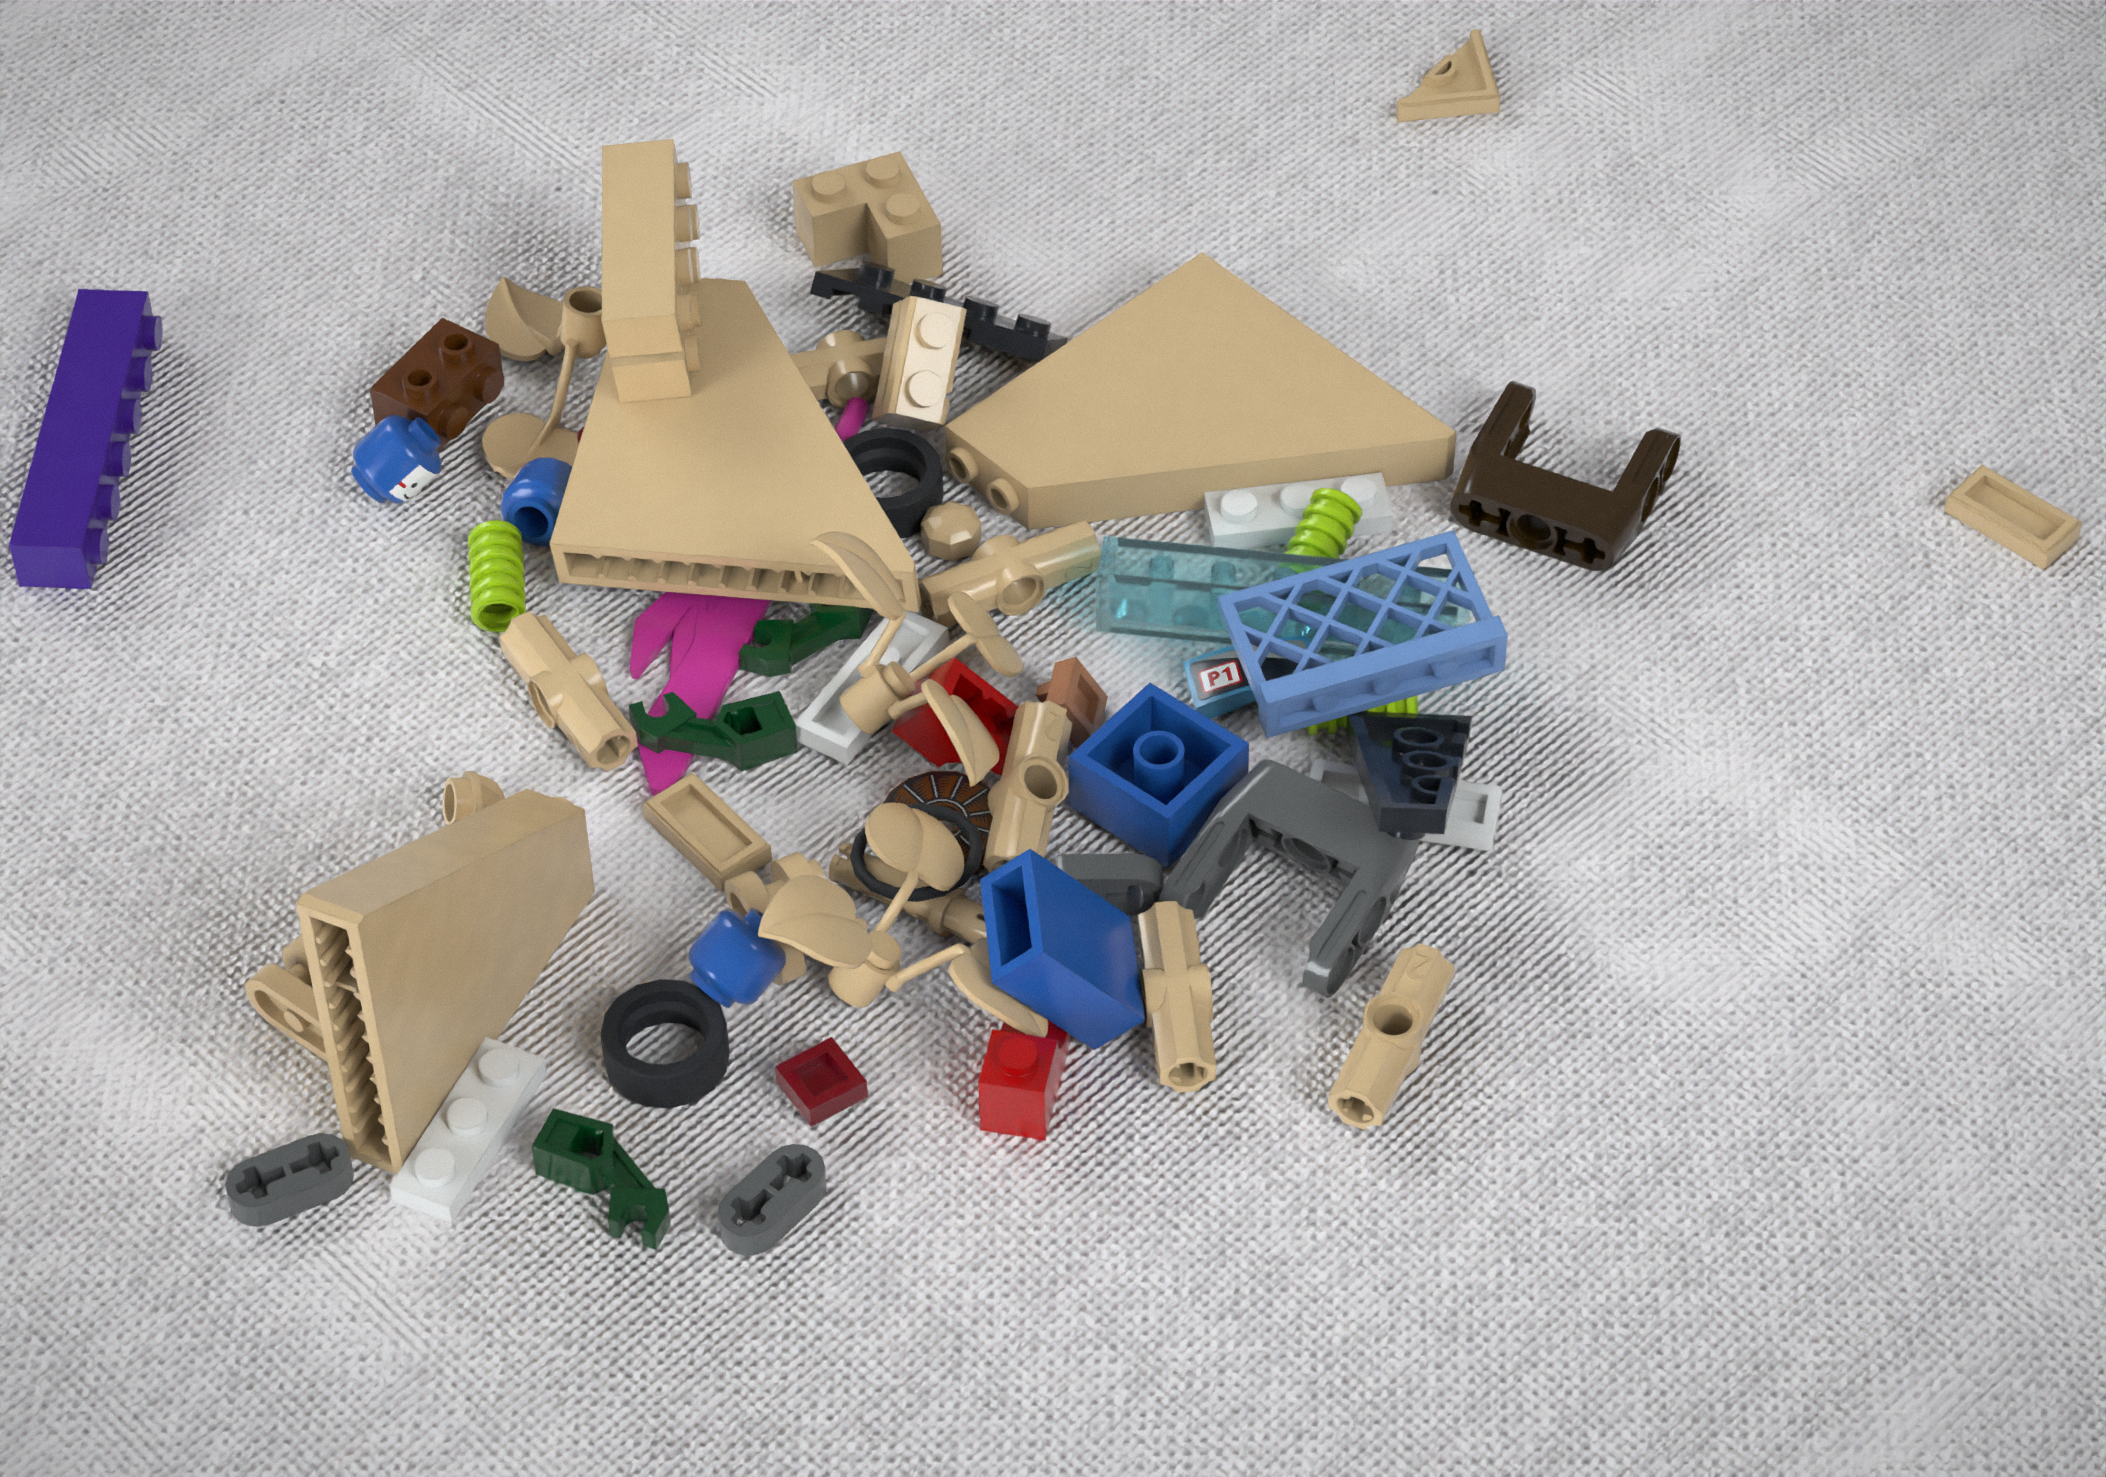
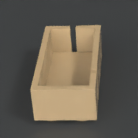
[602,139,702,403]

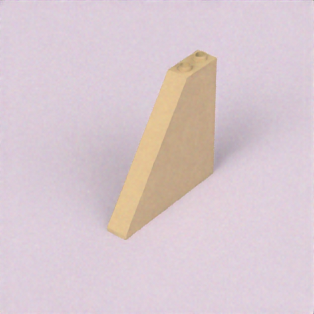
[945,252,1456,530]
[550,278,921,612]
[296,789,595,1175]

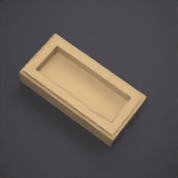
[1944,465,2082,570]
[642,772,772,892]

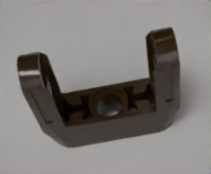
[1450,381,1681,571]

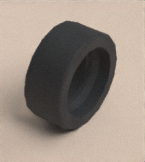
[843,428,943,539]
[600,979,730,1109]

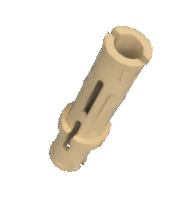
[829,843,987,944]

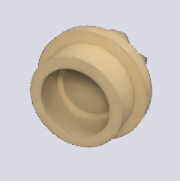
[443,771,505,826]

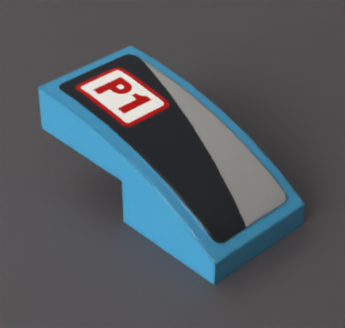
[1182,636,1312,720]

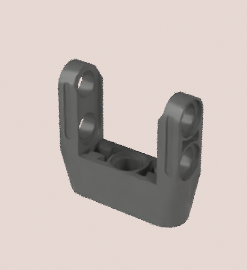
[1158,759,1420,997]

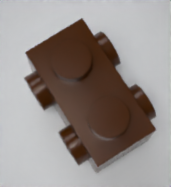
[370,318,505,452]

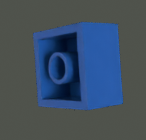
[1068,683,1249,869]

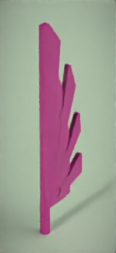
[630,397,870,796]

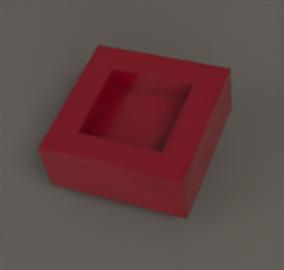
[775,1037,868,1127]

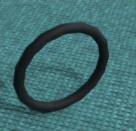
[850,803,984,902]

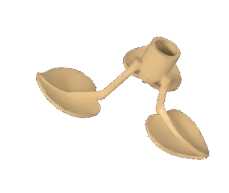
[482,277,607,479]
[809,531,1024,787]
[758,803,1048,1037]

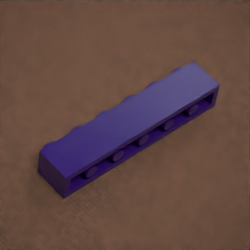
[9,289,163,589]

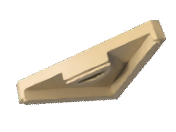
[1396,29,1500,122]

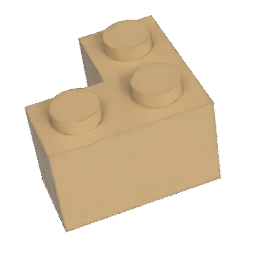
[792,151,943,284]

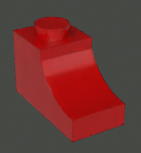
[892,657,1019,776]
[978,1020,1072,1141]

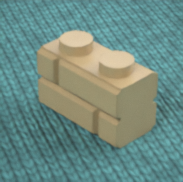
[872,296,967,432]

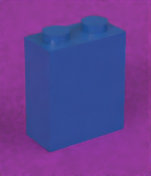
[980,849,1145,1050]

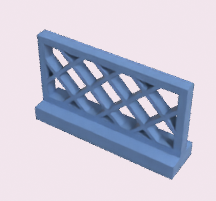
[1218,530,1508,738]

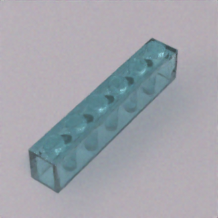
[1096,536,1475,656]

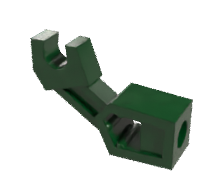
[738,603,875,677]
[629,691,797,772]
[531,1108,671,1250]

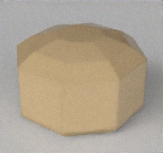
[920,501,981,561]

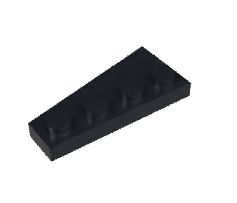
[810,261,1068,362]
[1345,711,1472,840]

